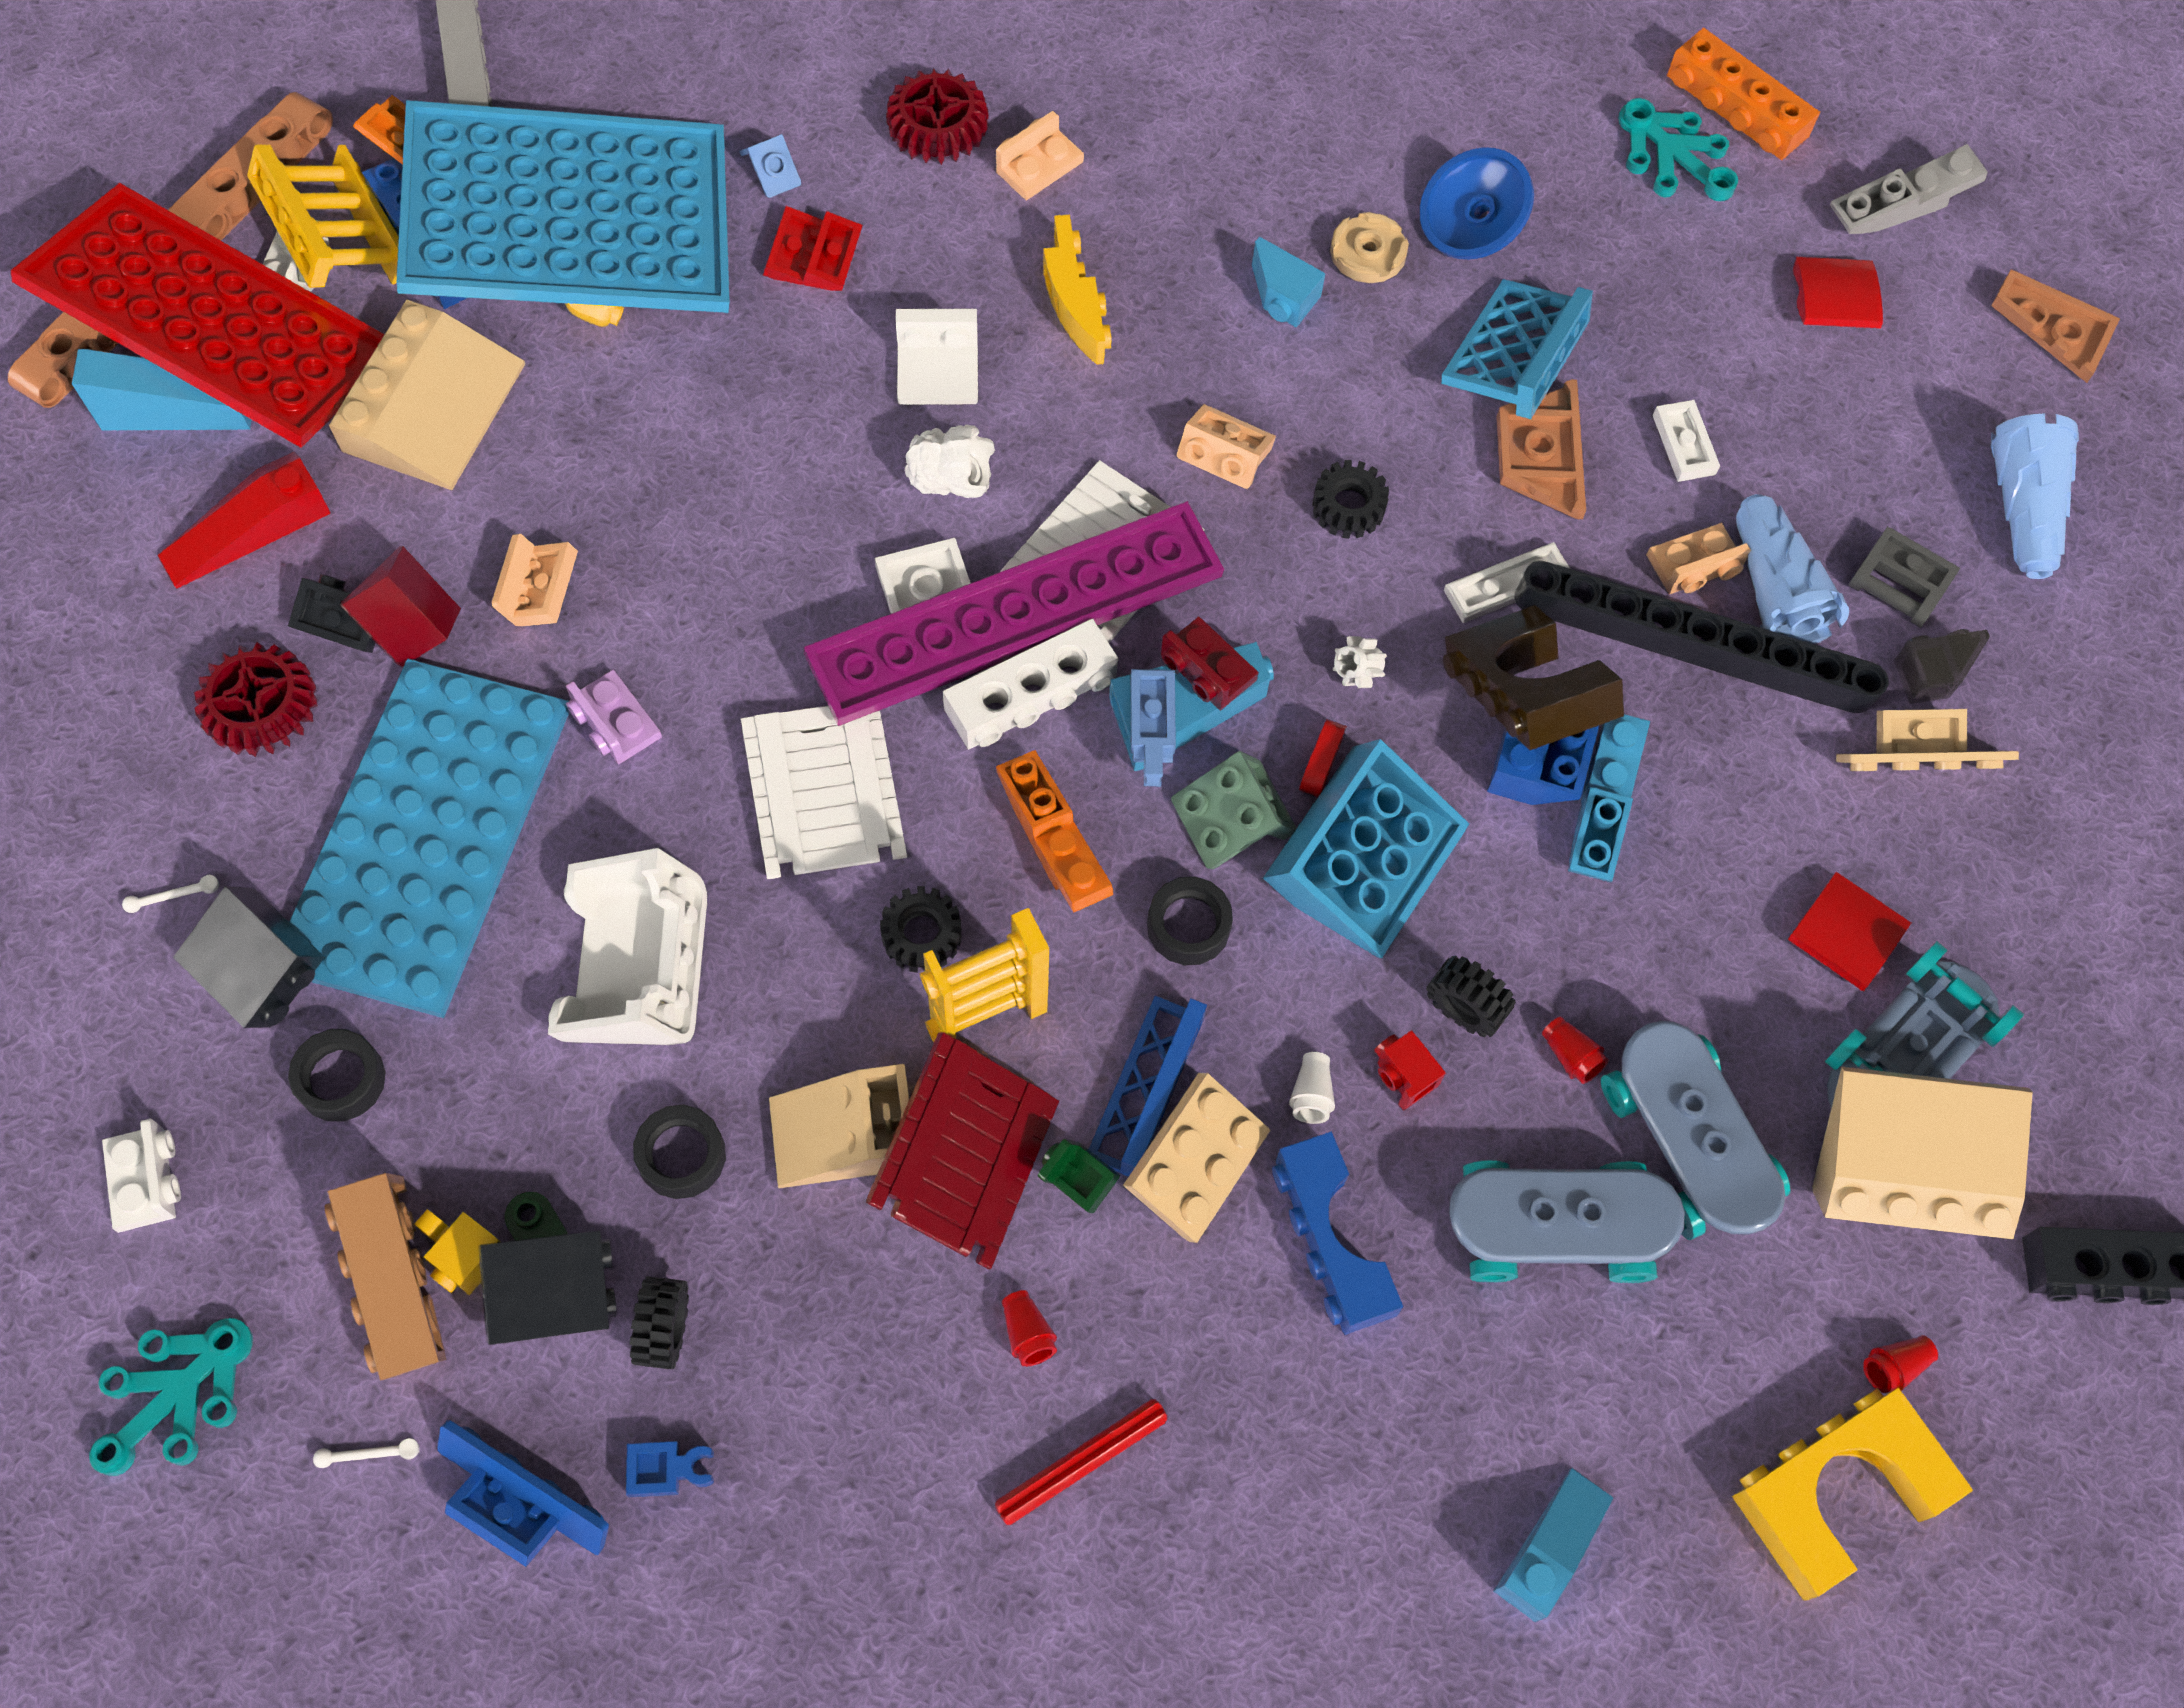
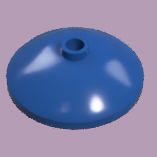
[1420,147,1534,260]

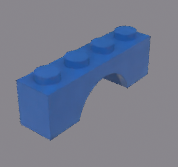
[1272,1131,1403,1335]

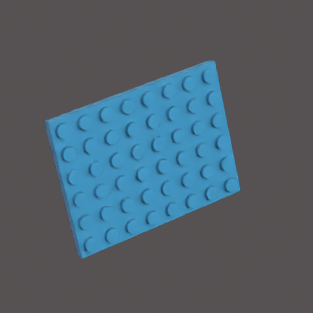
[396,100,730,313]

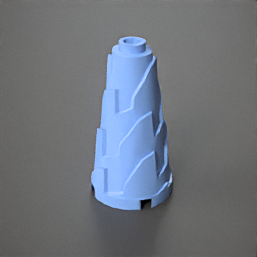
[1991,413,2079,579]
[1736,494,1849,644]

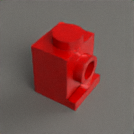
[1374,1030,1446,1111]

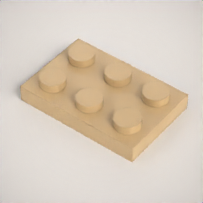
[1123,1073,1270,1243]

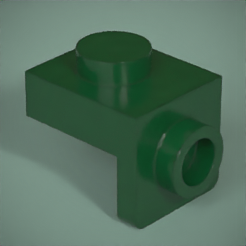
[1037,1139,1121,1214]

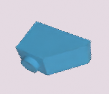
[1252,236,1326,328]

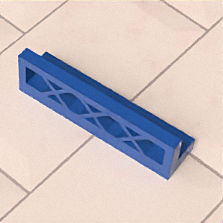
[1088,996,1207,1177]

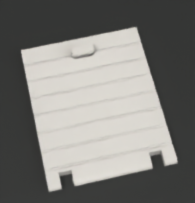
[1001,460,1204,643]
[741,706,907,879]

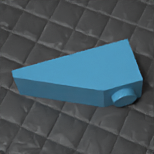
[1493,1468,1613,1622]

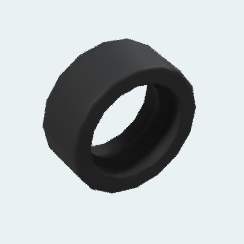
[1147,876,1233,966]
[288,1029,386,1121]
[633,1104,726,1199]

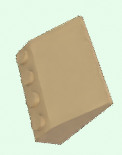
[329,299,525,490]
[1812,1067,2033,1239]

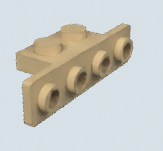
[1836,709,2019,771]

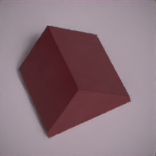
[339,546,461,667]

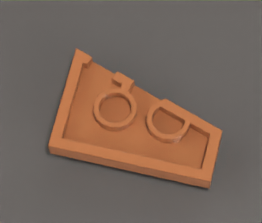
[1991,269,2120,383]

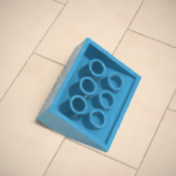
[1263,739,1469,958]

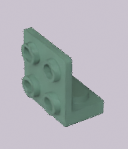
[1171,751,1297,869]

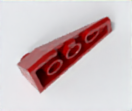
[158,451,331,589]

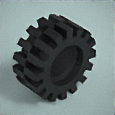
[1312,460,1389,539]
[880,886,962,973]
[1426,956,1516,1037]
[630,1276,689,1370]

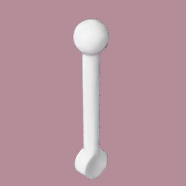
[122,875,219,913]
[313,1438,419,1468]

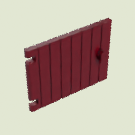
[866,1032,1059,1270]

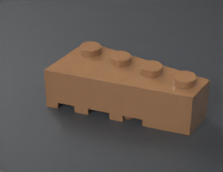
[325,1173,447,1381]

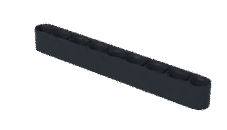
[1514,561,1889,713]

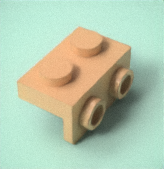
[492,534,578,626]

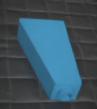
[72,349,251,430]
[1109,642,1274,771]

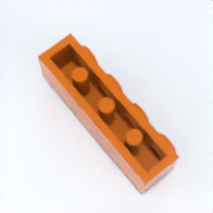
[1667,27,1820,161]

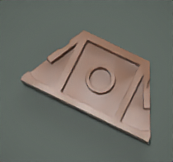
[1496,379,1586,519]

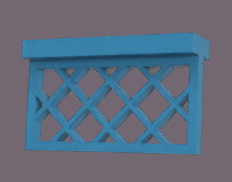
[1441,279,1593,419]

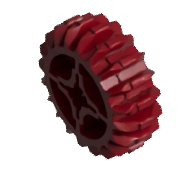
[886,67,989,165]
[193,642,318,758]

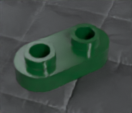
[504,1192,569,1240]

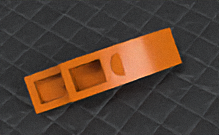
[996,750,1113,913]

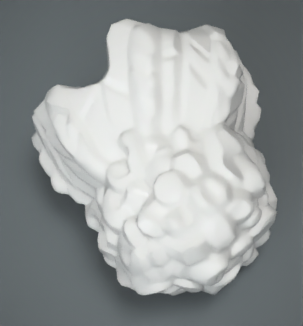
[905,425,995,498]

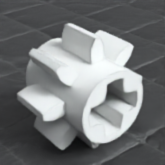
[1333,636,1387,688]

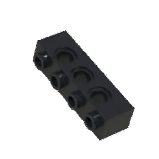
[2022,1227,2184,1305]

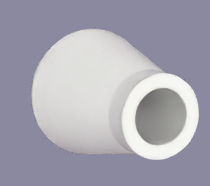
[1289,1052,1335,1124]

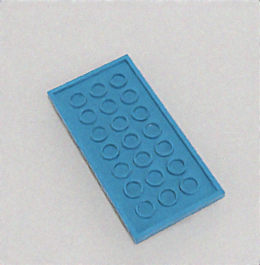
[289,659,570,1018]

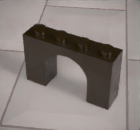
[1443,605,1624,750]

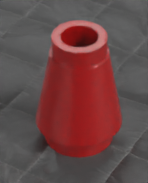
[1542,1017,1609,1084]
[1001,1290,1057,1367]
[1863,1335,1938,1393]

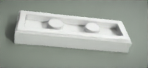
[1444,542,1570,623]

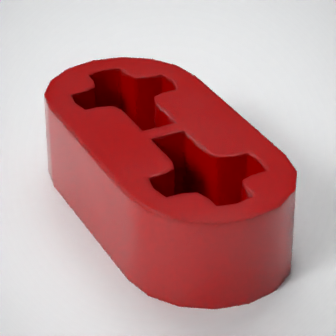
[1299,719,1347,797]

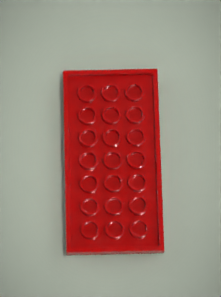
[11,183,385,448]

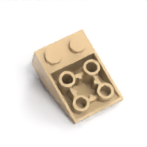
[769,1064,909,1188]

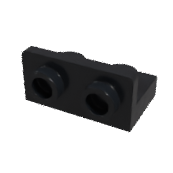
[288,574,376,653]

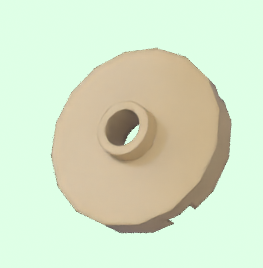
[1330,212,1409,283]

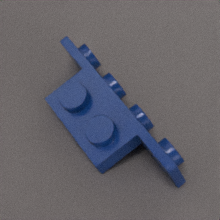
[437,1420,609,1567]

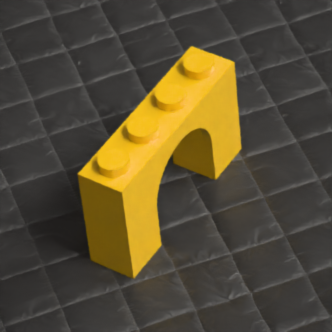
[1732,1388,1973,1601]

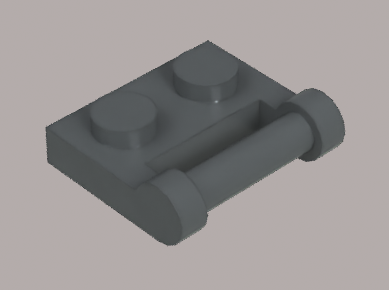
[1848,526,1960,628]

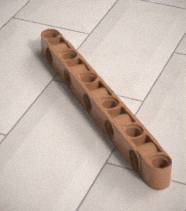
[8,92,333,408]

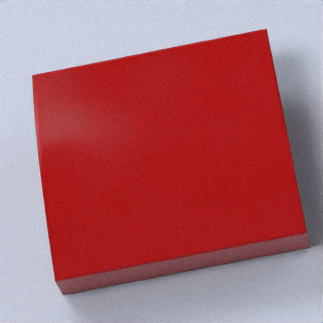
[763,206,863,291]
[1793,257,1883,328]
[1788,872,1912,992]

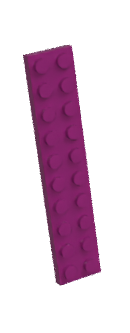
[804,501,1224,726]

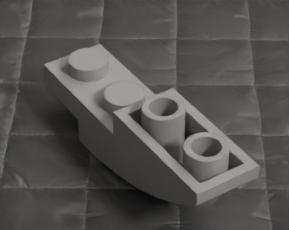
[1830,144,1988,234]

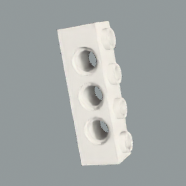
[943,619,1118,750]

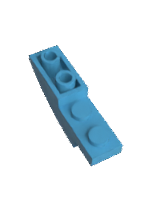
[1568,714,1650,883]

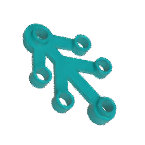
[1618,98,1738,201]
[89,1318,253,1476]

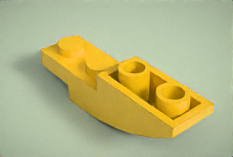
[1043,214,1111,364]

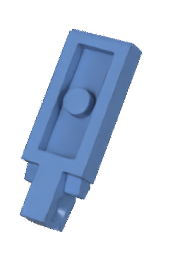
[1131,669,1176,787]

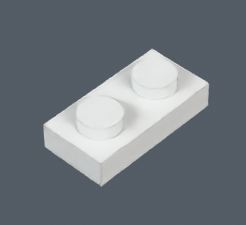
[1653,400,1720,482]

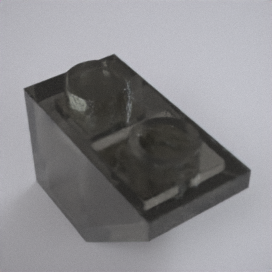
[1894,629,1990,704]

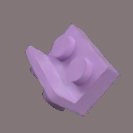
[566,669,662,765]

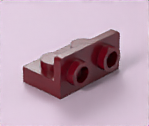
[1161,616,1259,711]

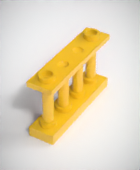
[247,145,399,288]
[919,908,1049,1043]

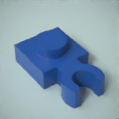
[626,1441,714,1498]

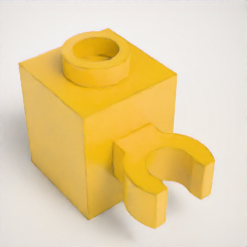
[414,1209,501,1296]

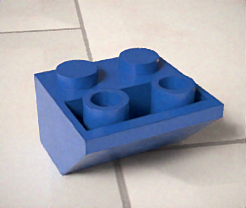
[1487,726,1599,805]

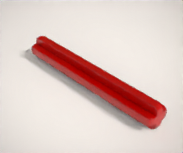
[995,1399,1168,1525]

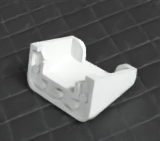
[548,848,707,1045]

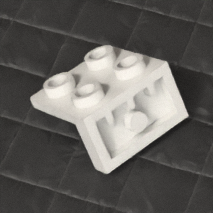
[896,309,978,405]

